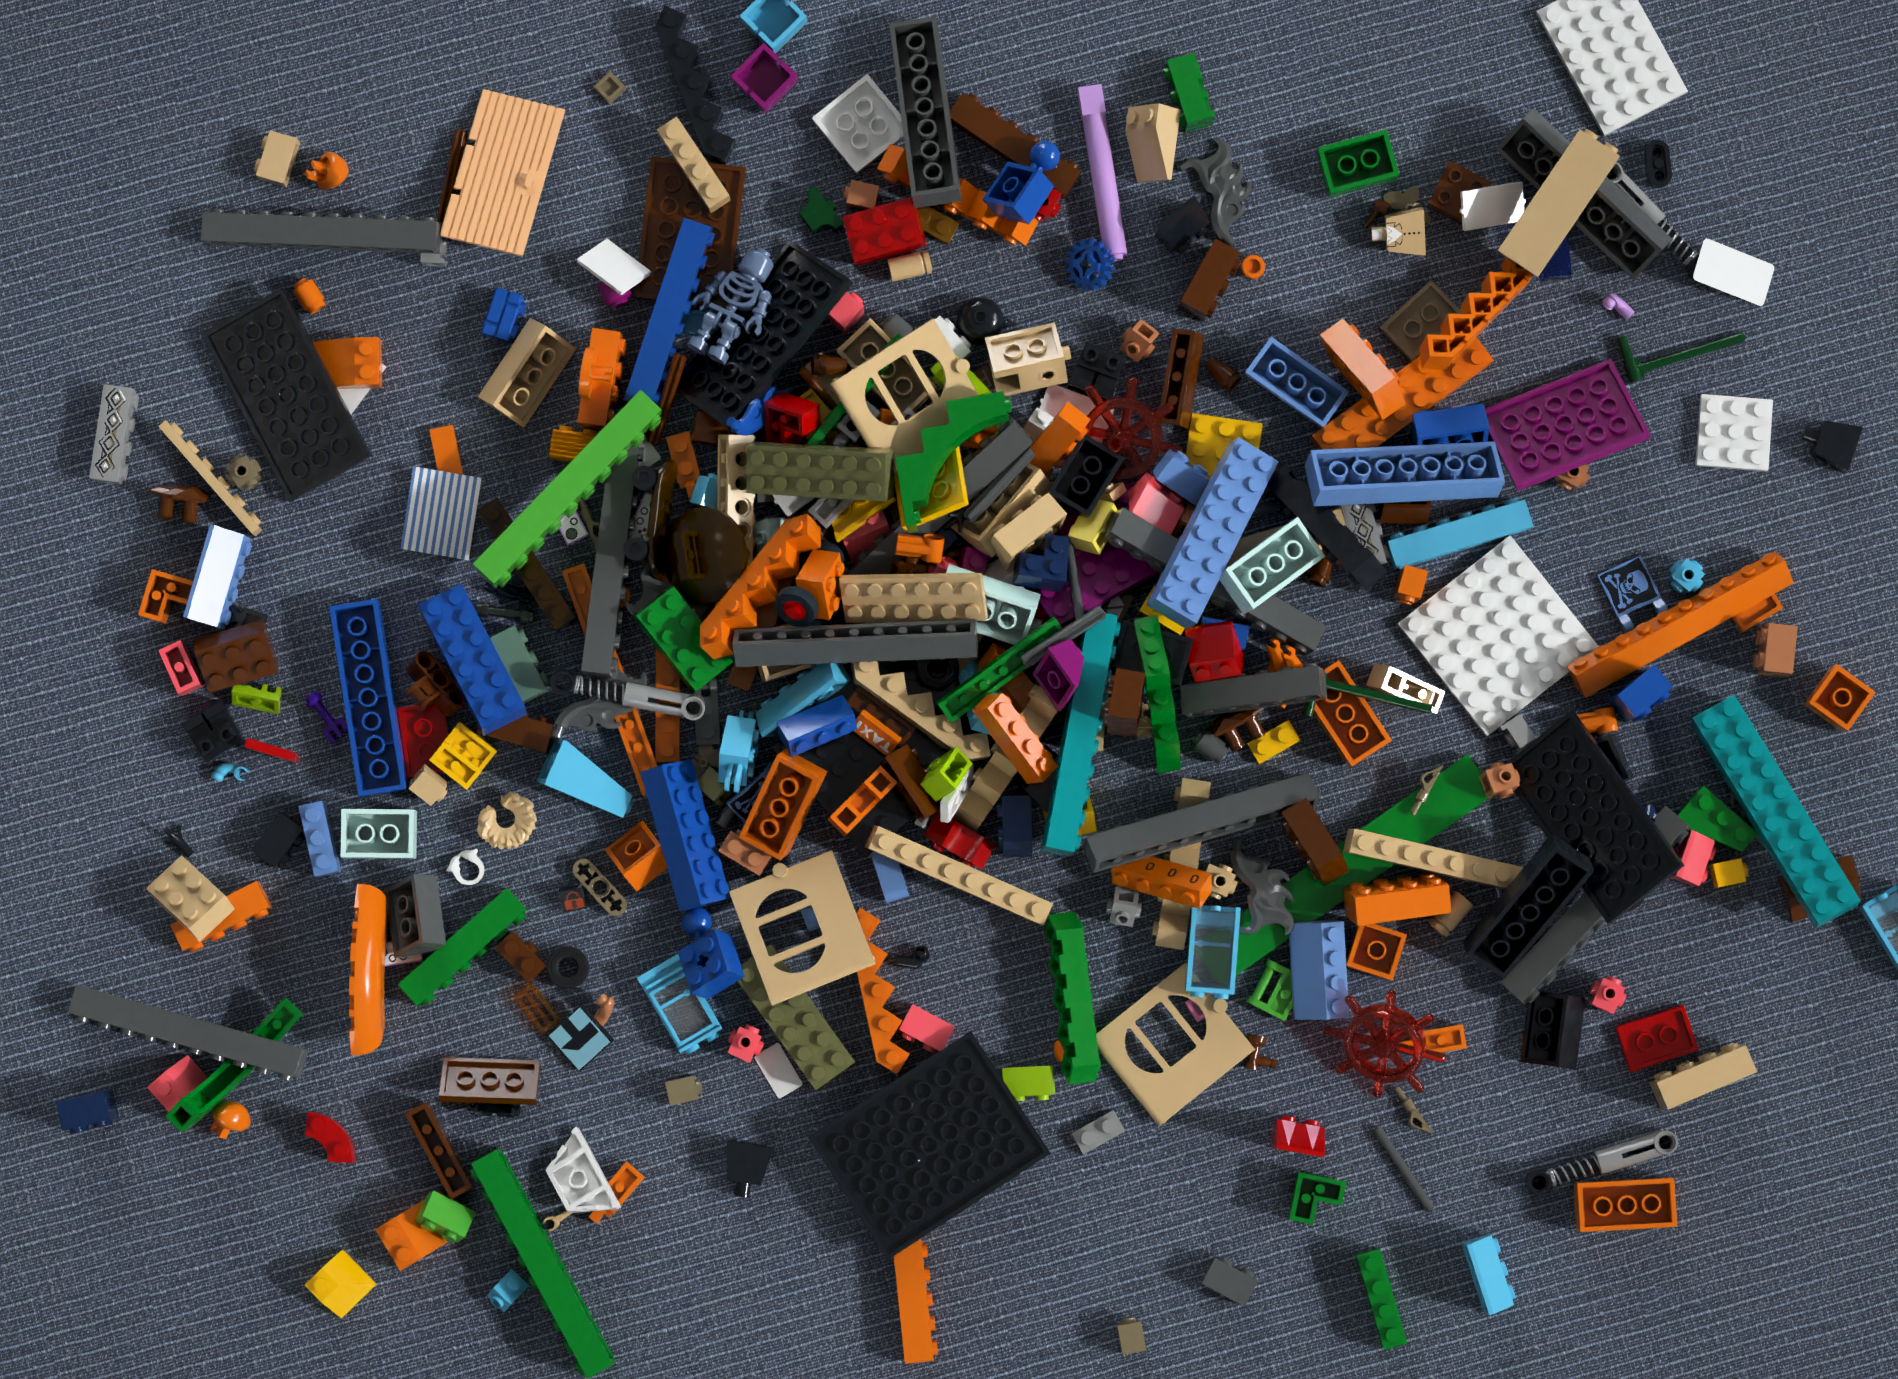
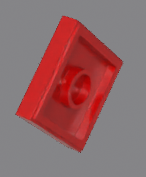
[244,738,299,764]

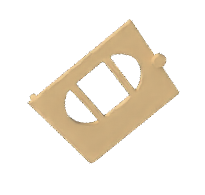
[830,318,978,474]
[729,850,876,1006]
[1096,963,1255,1126]

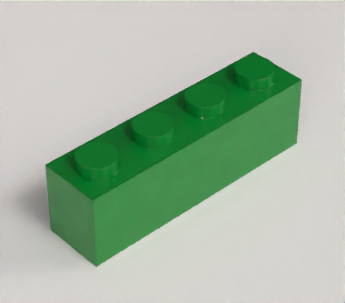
[1354,1248,1407,1350]

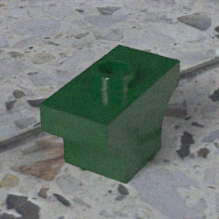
[799,185,844,235]

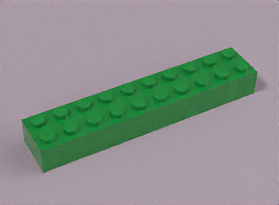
[470,1148,616,1379]

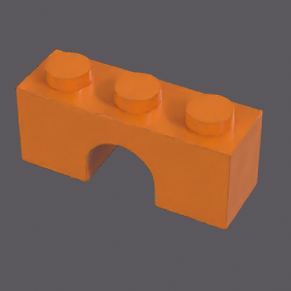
[828,765,898,837]

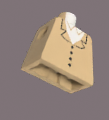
[1371,207,1426,255]

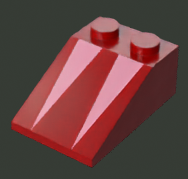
[1270,1115,1325,1157]

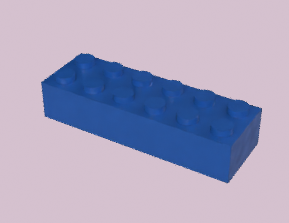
[418,583,527,736]
[640,759,731,912]

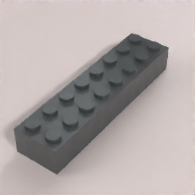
[889,16,962,208]
[1496,108,1673,280]

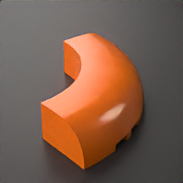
[349,884,389,1056]

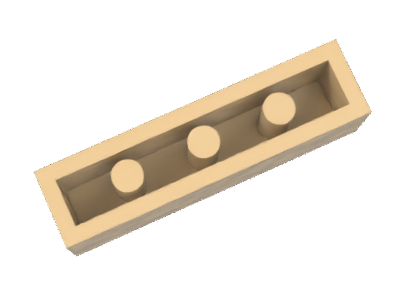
[657,117,731,213]

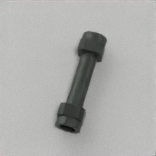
[476,602,535,624]

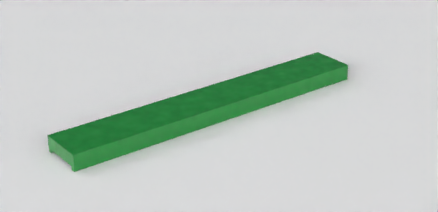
[1194,754,1487,984]

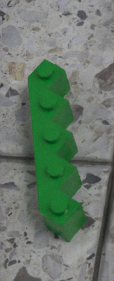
[1044,912,1101,1085]

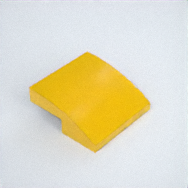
[429,721,497,790]

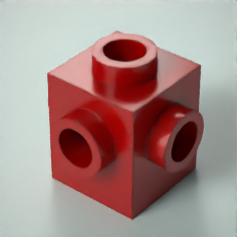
[1035,189,1062,222]

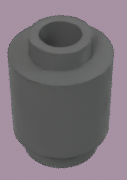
[881,314,914,339]
[1192,730,1229,764]

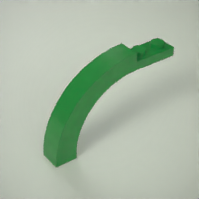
[165,998,304,1133]

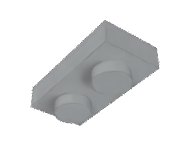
[1071,1110,1125,1155]

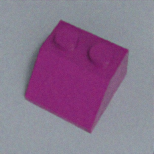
[1033,639,1084,712]

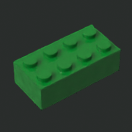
[632,586,733,692]

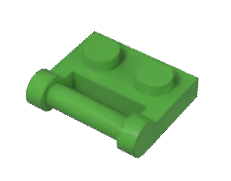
[1246,959,1293,1022]

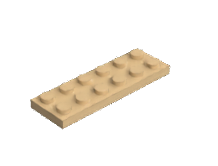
[839,573,988,623]

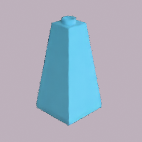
[536,738,633,818]

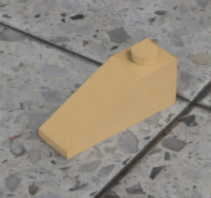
[1366,663,1445,714]

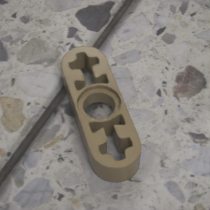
[573,859,627,916]

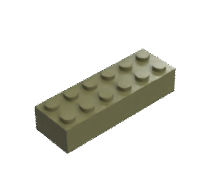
[746,441,894,502]
[738,944,855,1090]

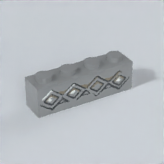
[89,384,139,485]
[1338,503,1389,566]

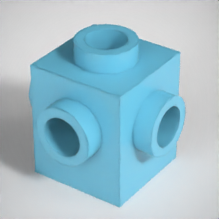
[1667,558,1705,594]

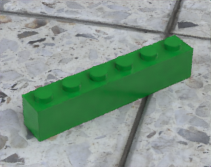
[398,888,528,1006]

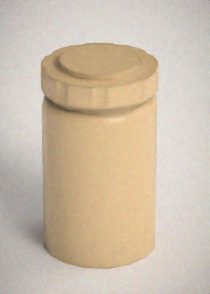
[887,250,932,282]
[1428,891,1474,937]

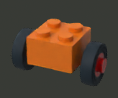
[774,540,845,627]

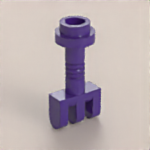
[304,691,348,744]

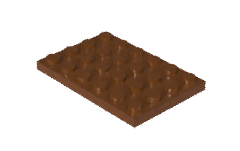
[634,156,746,309]

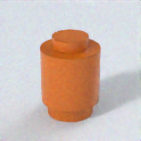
[293,278,326,315]

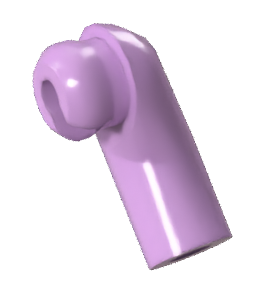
[1602,293,1635,321]

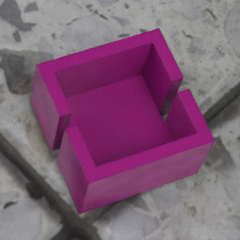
[730,43,799,115]

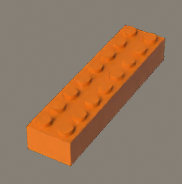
[1310,337,1494,450]

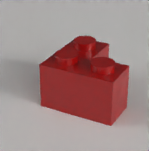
[764,392,821,444]

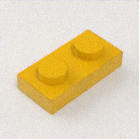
[1247,720,1301,764]

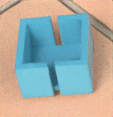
[740,0,808,54]

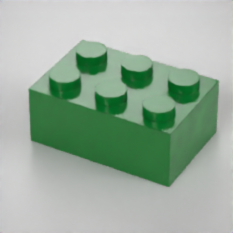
[1315,129,1399,198]

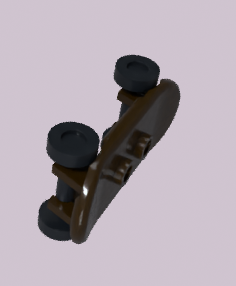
[624,459,677,578]

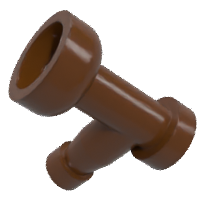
[1244,1034,1277,1070]

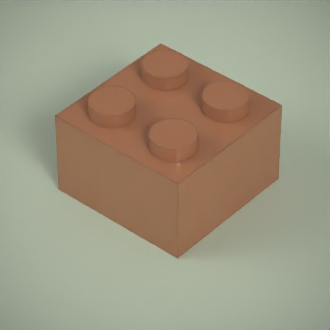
[1753,623,1798,678]

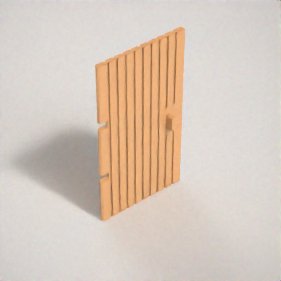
[439,89,565,257]

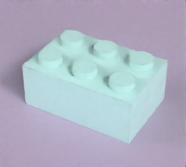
[340,809,417,859]

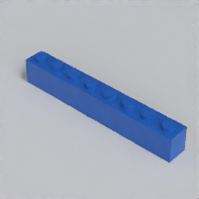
[623,218,715,405]

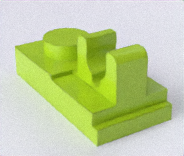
[232,684,281,714]

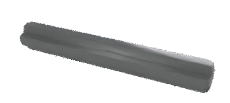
[963,448,1035,523]
[1020,606,1106,668]

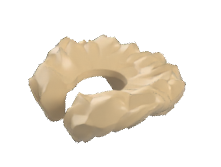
[477,791,537,850]

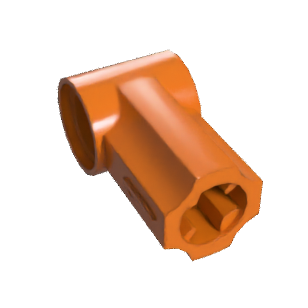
[895,533,945,563]
[1577,707,1618,734]

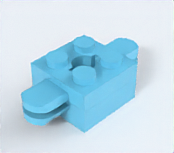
[718,710,760,793]

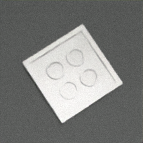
[812,74,904,174]
[1695,394,1773,472]

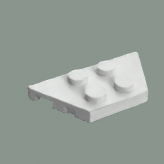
[545,1127,621,1213]

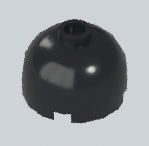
[957,297,1004,345]

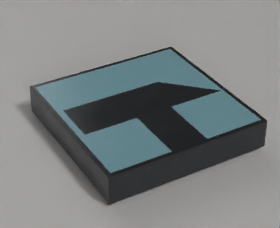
[548,1004,614,1072]

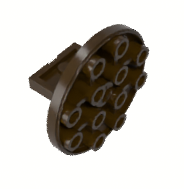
[663,507,748,604]

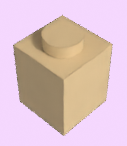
[408,764,448,806]

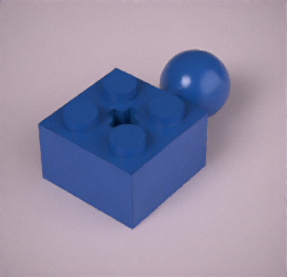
[982,141,1060,224]
[678,907,745,999]

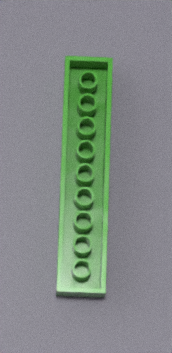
[473,390,662,588]

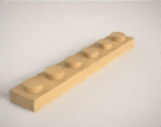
[159,420,262,536]

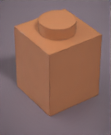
[843,180,880,211]

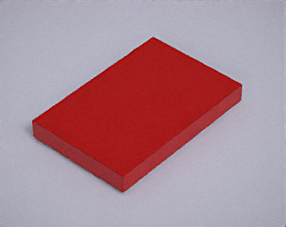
[396,704,449,779]
[1614,1004,1699,1073]

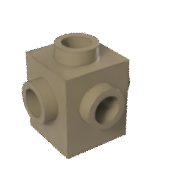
[226,455,263,491]

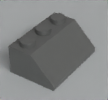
[385,874,446,958]

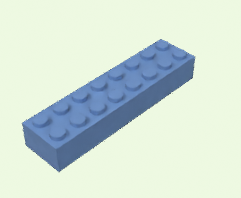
[1146,437,1279,629]
[1304,441,1505,506]

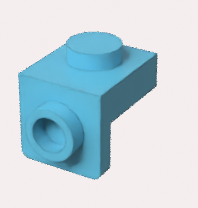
[487,1269,529,1312]

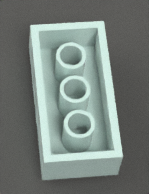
[1219,517,1326,614]
[946,564,1041,645]

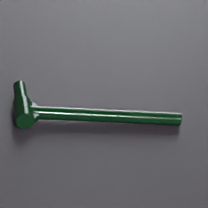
[1617,332,1745,384]
[1303,673,1432,717]

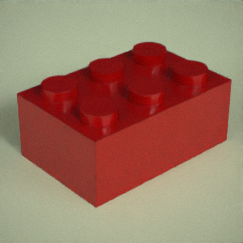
[843,197,927,266]

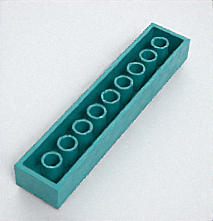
[1040,610,1121,857]
[1691,695,1861,929]

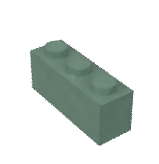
[490,625,550,703]

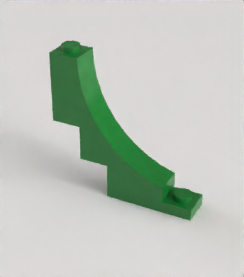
[895,391,1012,533]

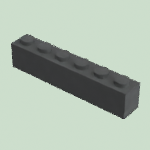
[1180,663,1327,719]

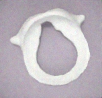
[446,849,484,885]

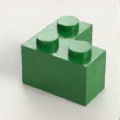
[1287,1171,1346,1225]

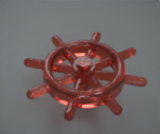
[1085,377,1182,484]
[1323,990,1446,1098]

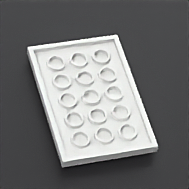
[1536,0,1688,137]

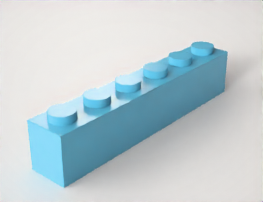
[1386,497,1534,571]

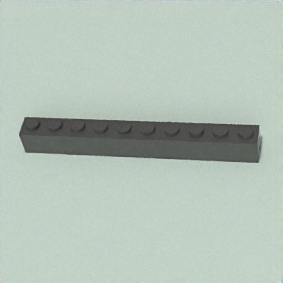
[201,209,442,254]
[844,417,1033,575]
[581,444,644,678]
[1103,508,1327,655]
[732,619,978,667]
[1083,773,1320,873]
[1501,806,1690,1004]
[68,985,308,1081]

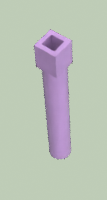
[1077,84,1127,262]

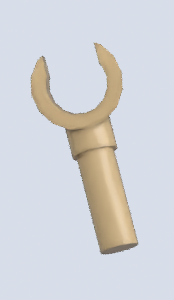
[543,1210,572,1231]

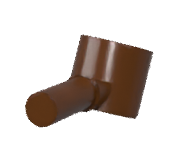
[1363,200,1390,229]

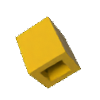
[1709,858,1749,888]

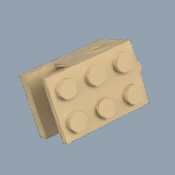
[985,322,1071,396]

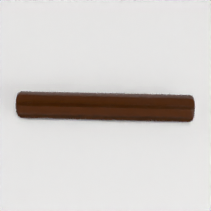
[437,130,467,222]
[647,353,687,445]

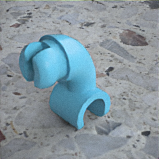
[211,763,250,782]

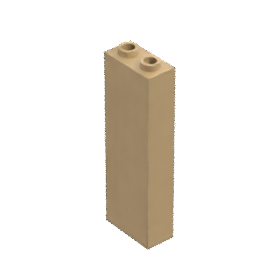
[1498,129,1620,278]

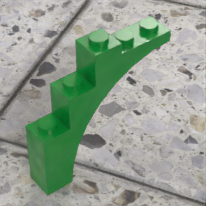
[1134,615,1181,774]

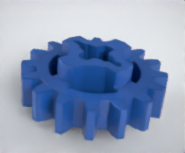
[1064,239,1115,291]

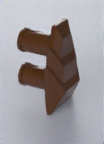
[150,485,211,523]
[1208,708,1266,751]

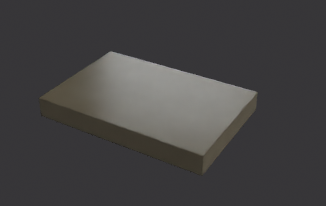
[1379,280,1461,363]

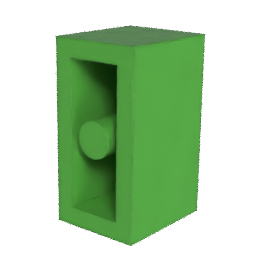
[415,1190,476,1243]

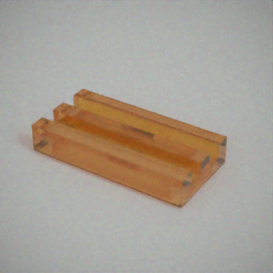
[513,982,562,1035]

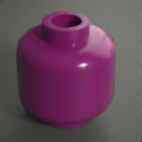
[598,281,633,309]

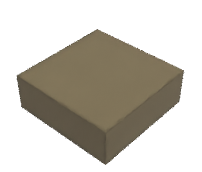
[593,71,627,105]

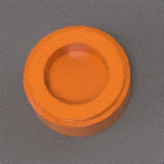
[1241,255,1265,280]

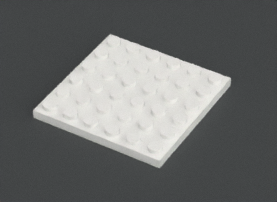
[1397,536,1599,737]

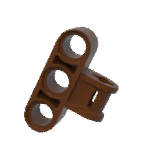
[405,651,466,717]

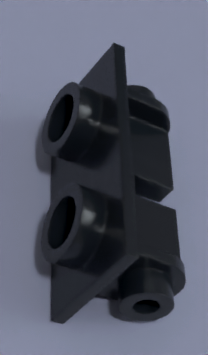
[470,1103,520,1118]

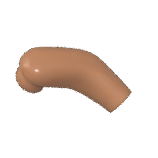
[594,994,614,1026]

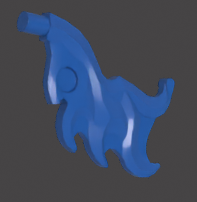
[726,386,789,436]

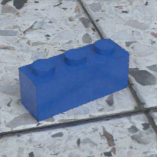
[777,695,857,757]

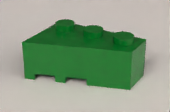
[1163,53,1215,133]
[1676,786,1758,853]

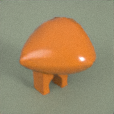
[305,151,349,190]
[210,1101,251,1139]

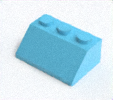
[1461,1234,1516,1315]

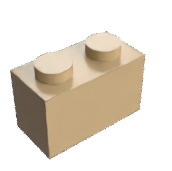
[254,130,300,188]

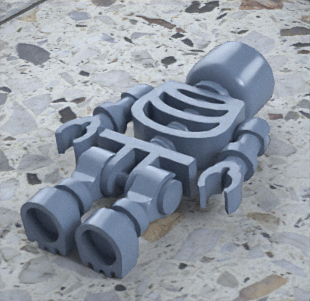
[687,248,774,365]

